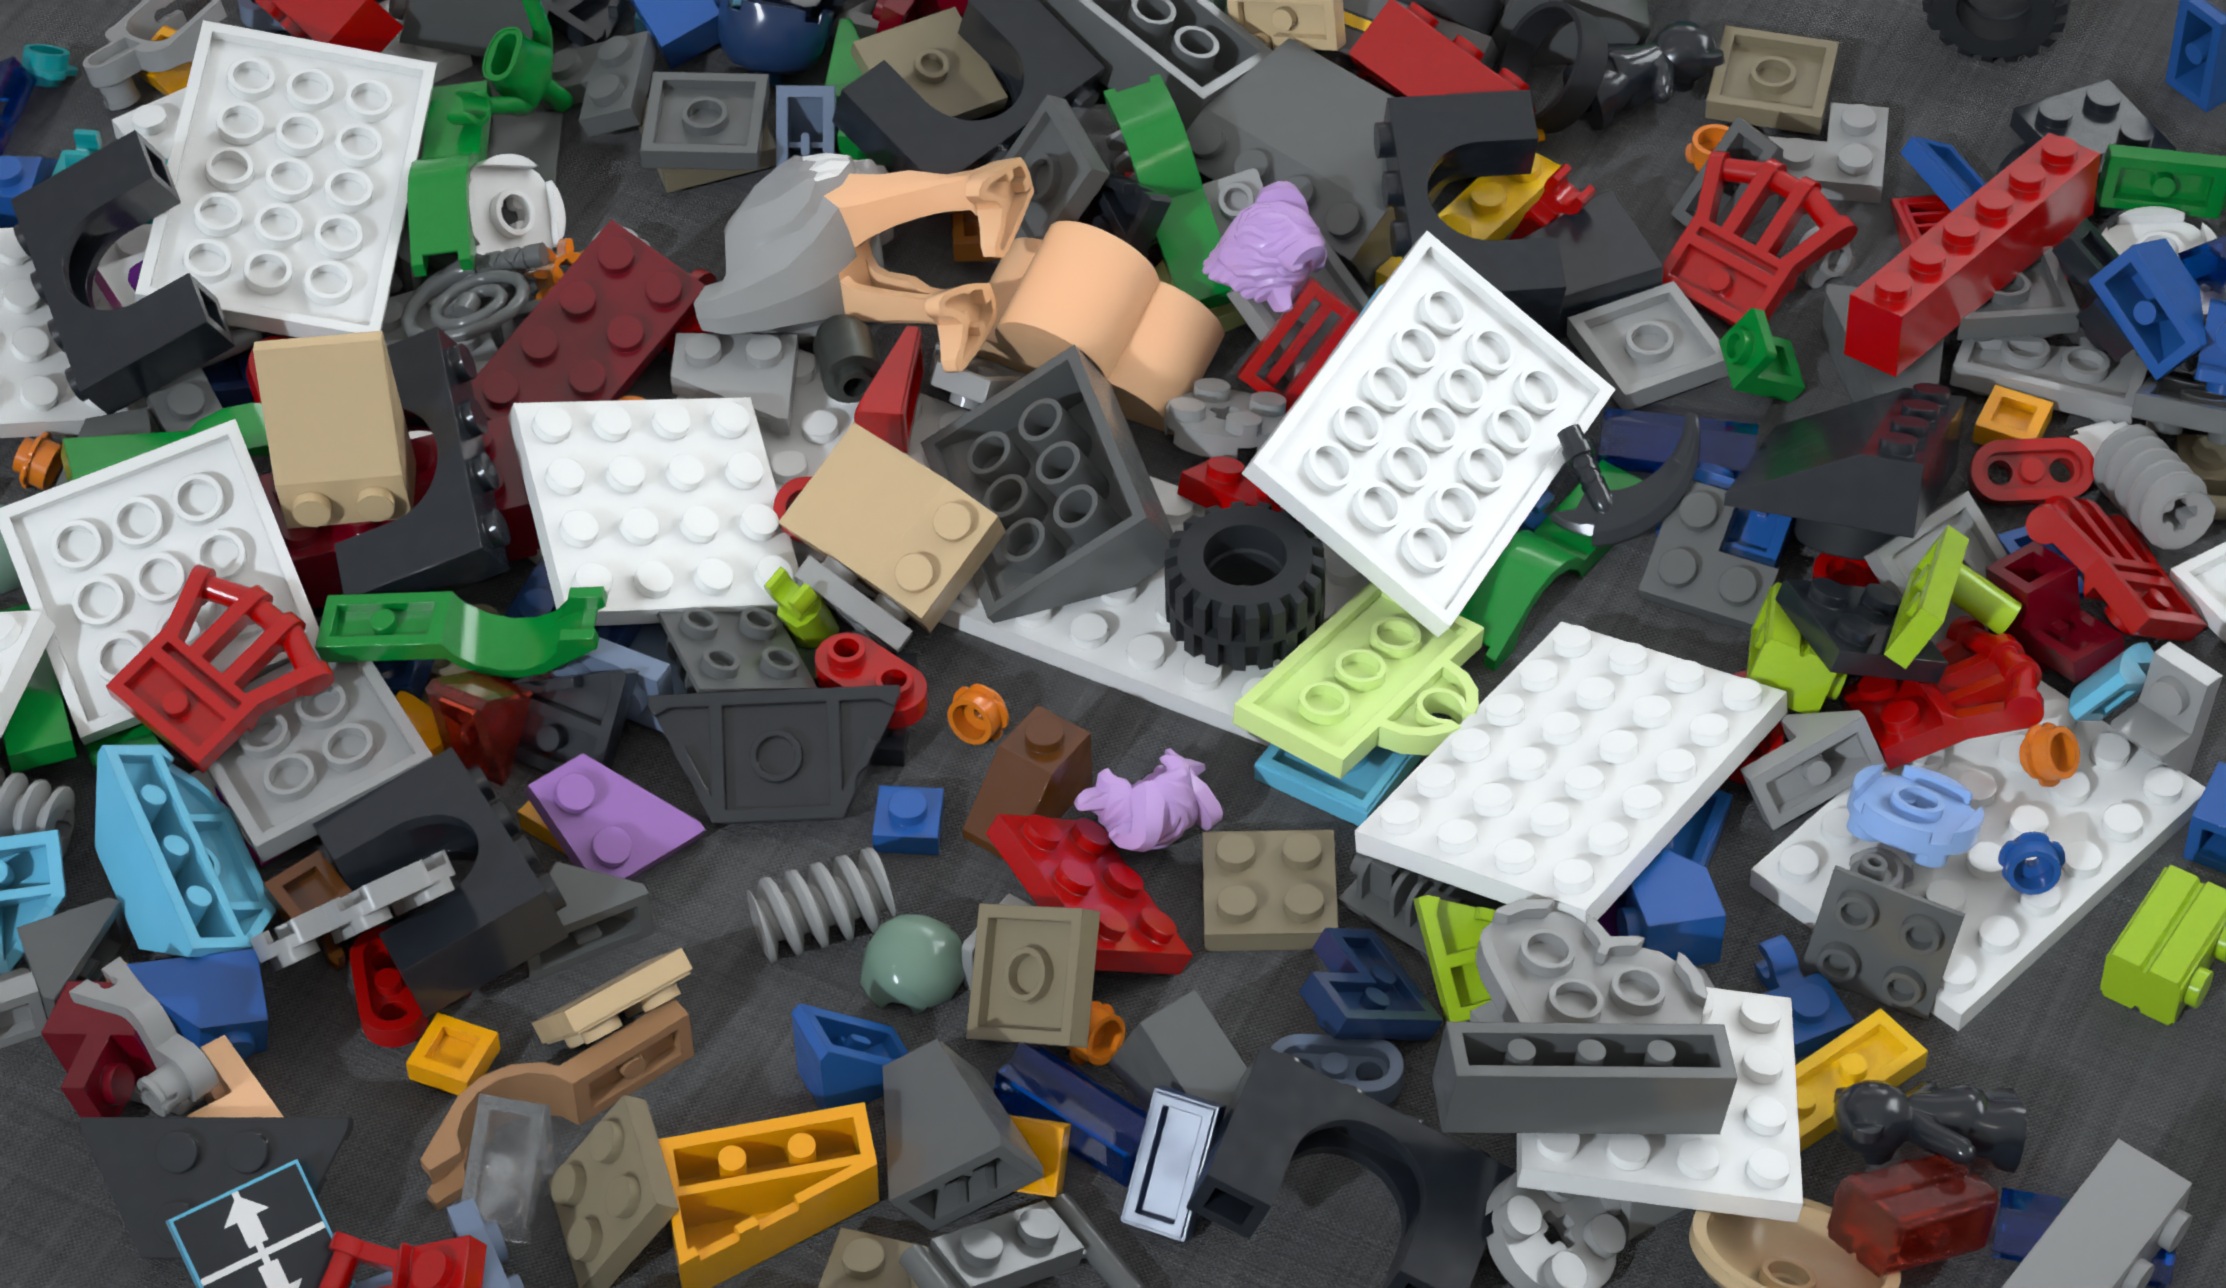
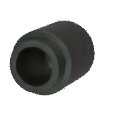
[813,314,881,403]

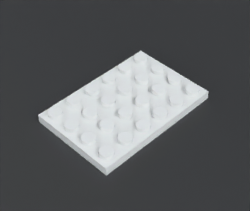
[135,20,437,338]
[1242,231,1615,637]
[1355,621,1787,924]
[1749,681,2206,1032]

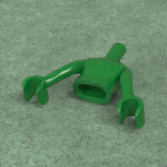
[447,0,573,126]

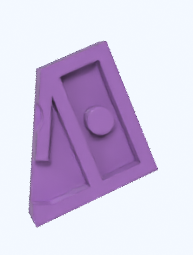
[525,753,705,880]

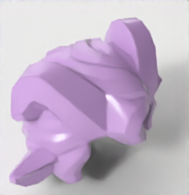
[1202,181,1327,313]
[1073,748,1223,852]

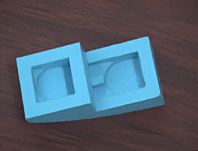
[2068,642,2154,721]

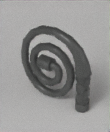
[401,242,549,342]

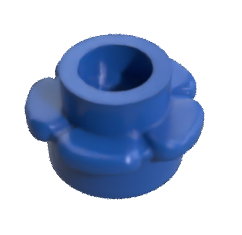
[1998,831,2065,895]

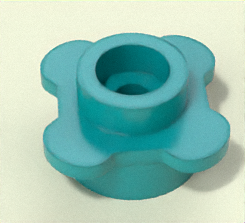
[11,44,78,87]

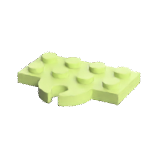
[1233,581,1484,780]

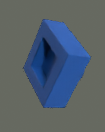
[872,785,945,855]

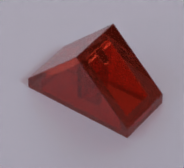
[426,671,533,786]

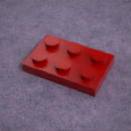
[985,814,1193,975]

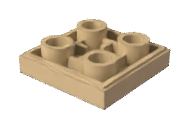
[532,948,693,1050]

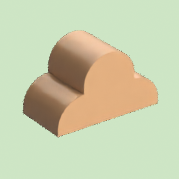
[976,221,1225,435]

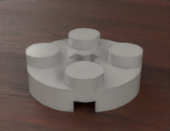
[1164,378,1287,460]
[1485,1172,1626,1288]

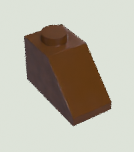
[962,705,1092,860]

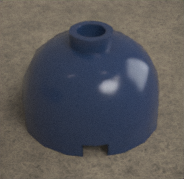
[717,0,834,85]

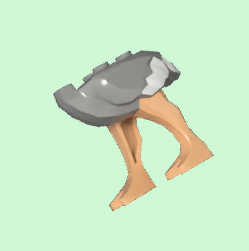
[694,153,1034,373]

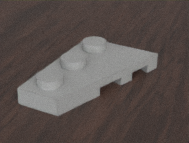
[1949,336,2150,425]

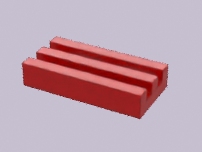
[1237,276,1360,413]

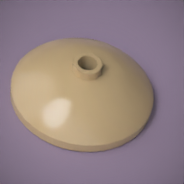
[1689,1197,1901,1288]

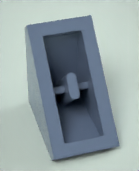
[776,85,839,167]

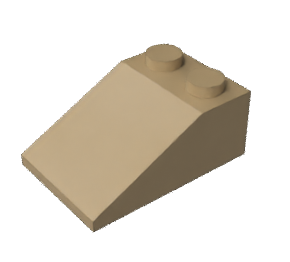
[253,331,416,529]
[778,422,1006,633]

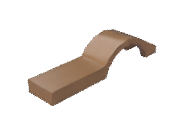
[420,998,694,1211]

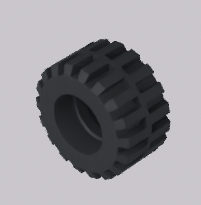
[1922,0,2070,63]
[1164,501,1326,671]

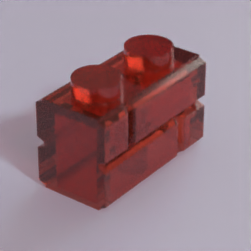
[1827,1154,1999,1278]

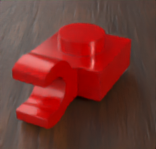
[1508,164,1595,240]

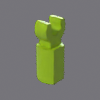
[764,566,839,648]

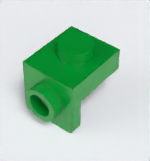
[1719,308,1805,402]

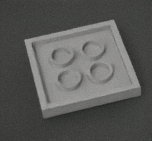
[206,649,433,863]

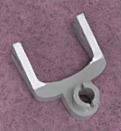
[82,0,227,111]
[69,956,219,1117]

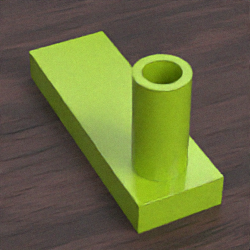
[1884,525,2022,669]

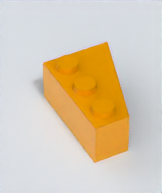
[658,1102,879,1288]

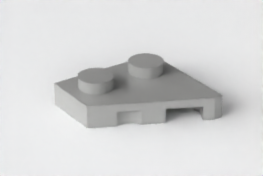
[670,333,799,436]
[929,342,1027,410]
[794,555,913,654]

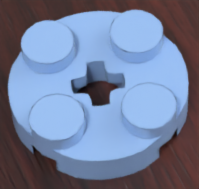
[1847,764,1984,868]

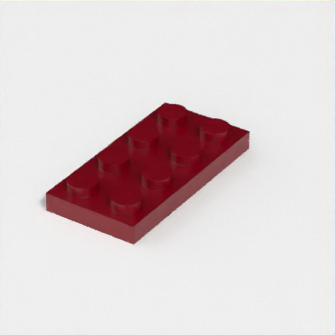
[471,219,706,421]

